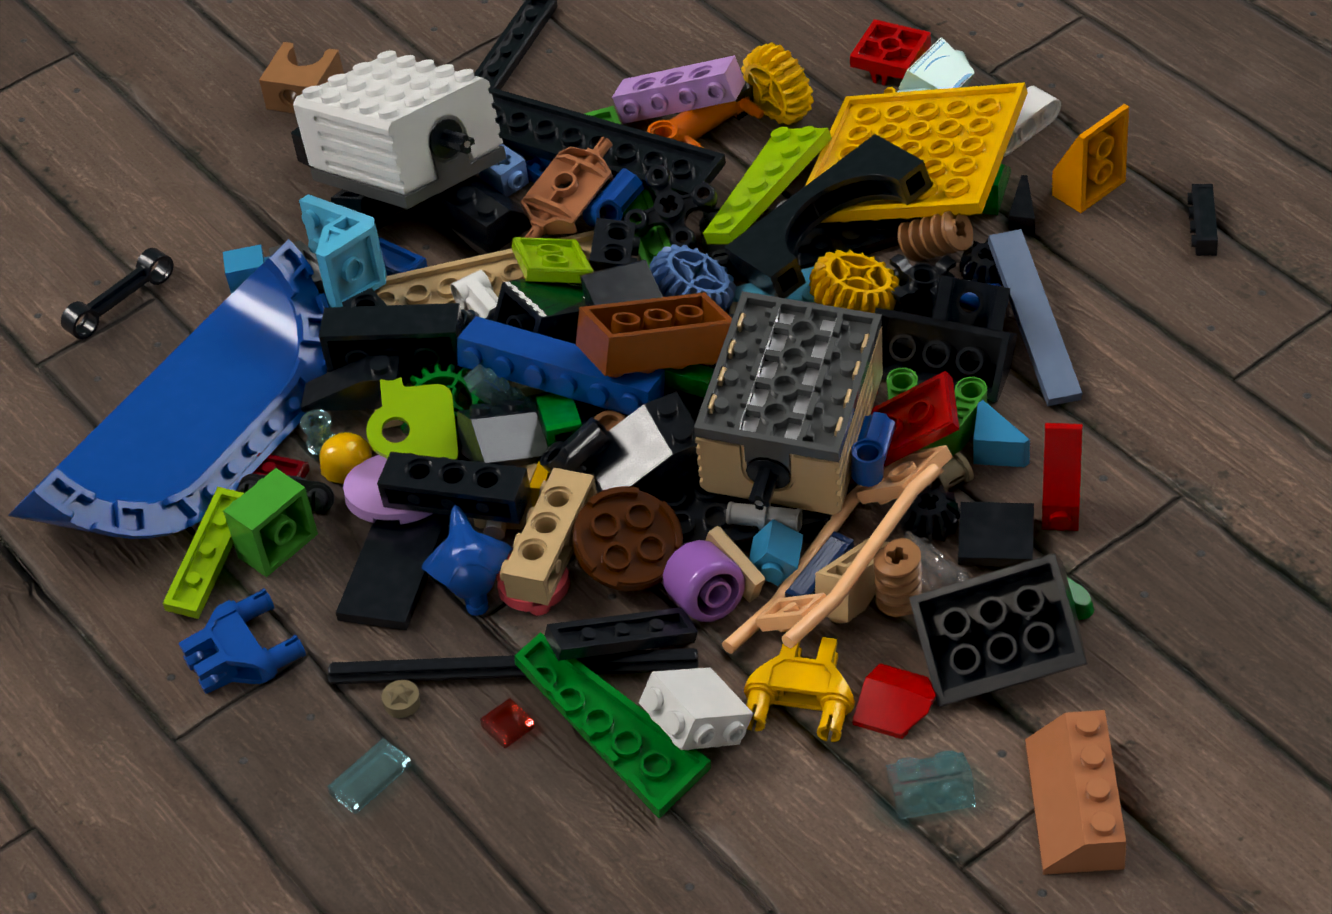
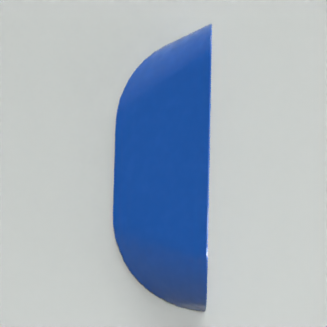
[8,239,329,539]

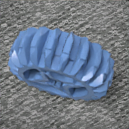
[649,244,737,312]

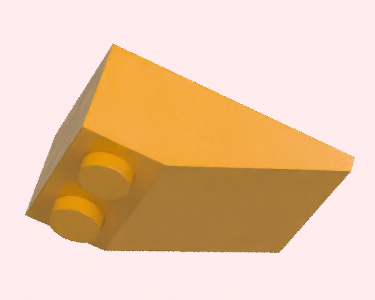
[1052,104,1129,213]

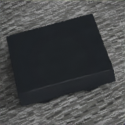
[958,502,1034,567]

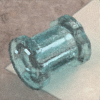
[300,409,335,455]

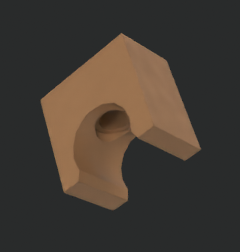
[259,42,344,114]

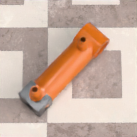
[647,81,764,148]

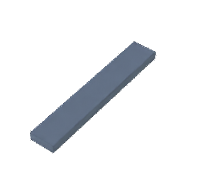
[988,229,1082,406]

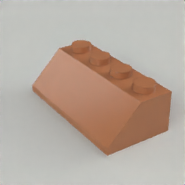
[1025,710,1126,875]

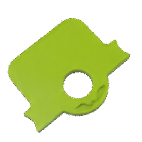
[366,377,458,460]

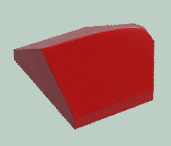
[852,663,936,739]

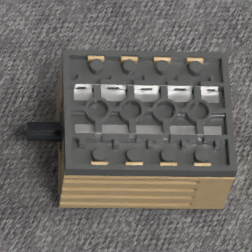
[694,291,883,515]

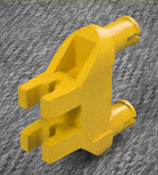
[744,637,855,742]

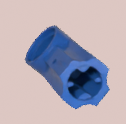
[583,168,644,227]
[851,412,895,487]

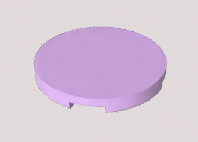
[343,455,433,524]

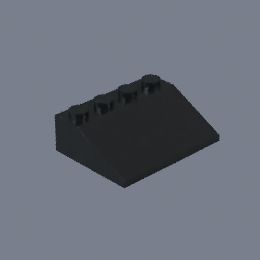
[909,553,1088,707]

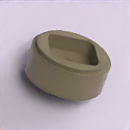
[381,680,421,718]

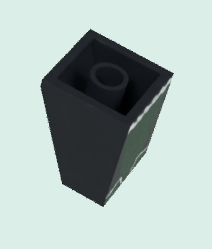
[493,279,586,344]

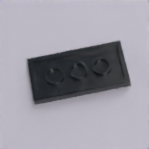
[336,513,449,630]

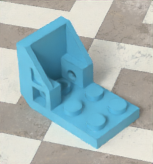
[299,194,387,308]

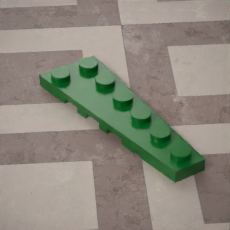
[514,632,711,819]

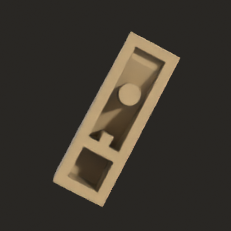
[815,538,889,623]

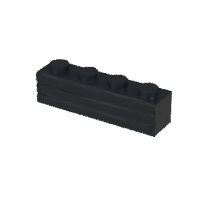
[1187,184,1218,256]

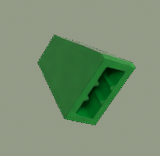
[536,393,589,473]

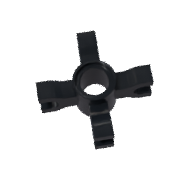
[889,253,956,312]

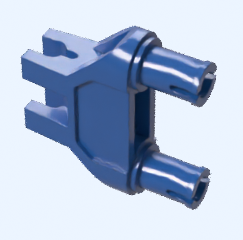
[178,588,306,694]

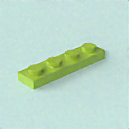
[162,487,244,619]

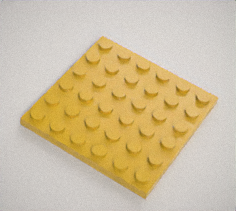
[805,82,1028,223]

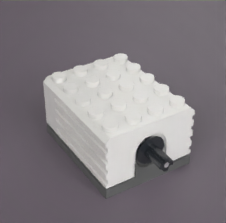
[293,51,507,209]

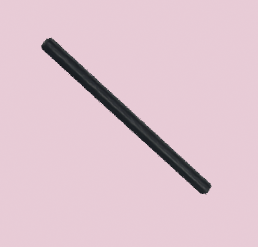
[328,648,699,685]

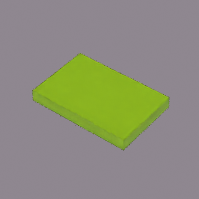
[512,237,594,283]

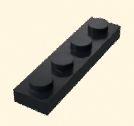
[544,607,698,661]

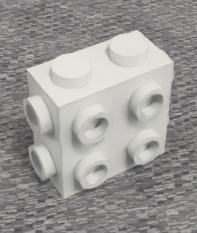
[639,667,754,750]

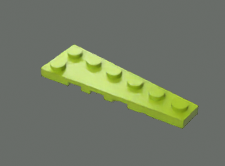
[703,126,832,244]

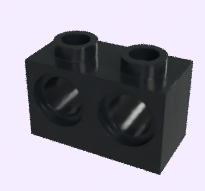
[589,218,641,272]

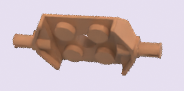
[520,137,614,238]

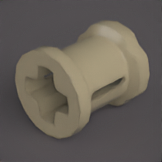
[930,452,974,493]

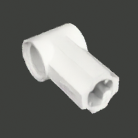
[450,270,498,321]

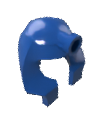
[421,505,513,616]

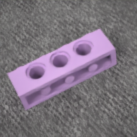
[612,55,745,124]

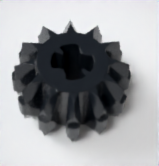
[959,238,1004,287]
[900,485,960,545]

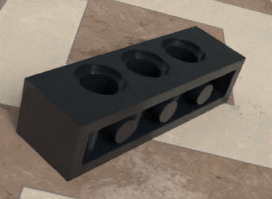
[377,452,532,524]

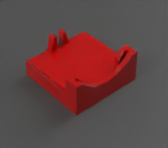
[850,19,931,86]

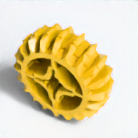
[741,42,814,125]
[809,250,899,313]

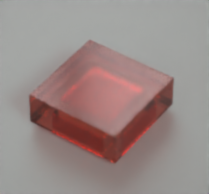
[480,698,535,749]

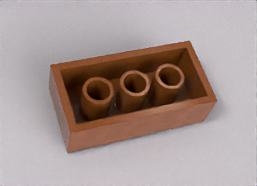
[576,292,732,377]

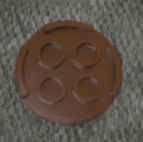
[572,486,683,591]

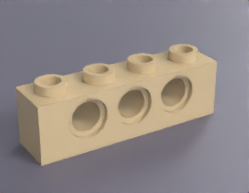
[500,468,597,606]

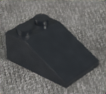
[587,392,700,492]

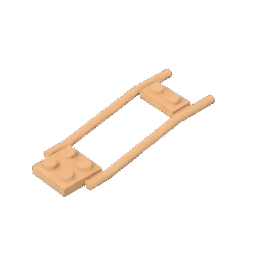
[722,445,953,654]

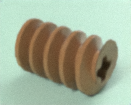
[897,211,973,262]
[874,538,922,617]

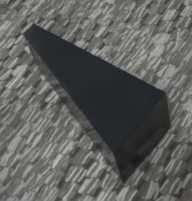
[1009,175,1035,234]

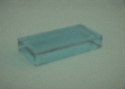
[327,738,411,814]

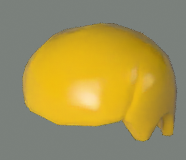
[319,432,372,484]

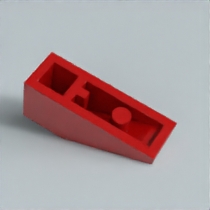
[1042,423,1083,531]

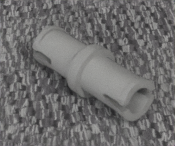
[726,501,803,532]

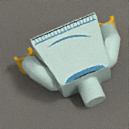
[884,38,975,93]

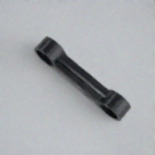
[61,248,174,339]

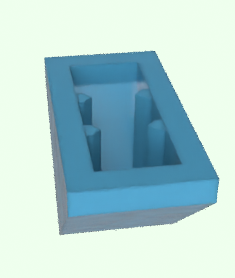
[973,400,1030,467]

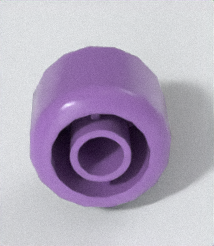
[663,540,745,622]

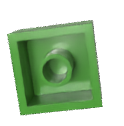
[223,468,318,577]

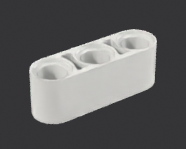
[1004,86,1061,157]

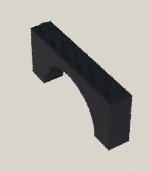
[724,134,932,298]

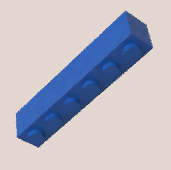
[457,316,665,415]

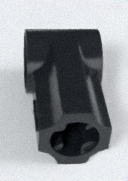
[540,417,614,474]

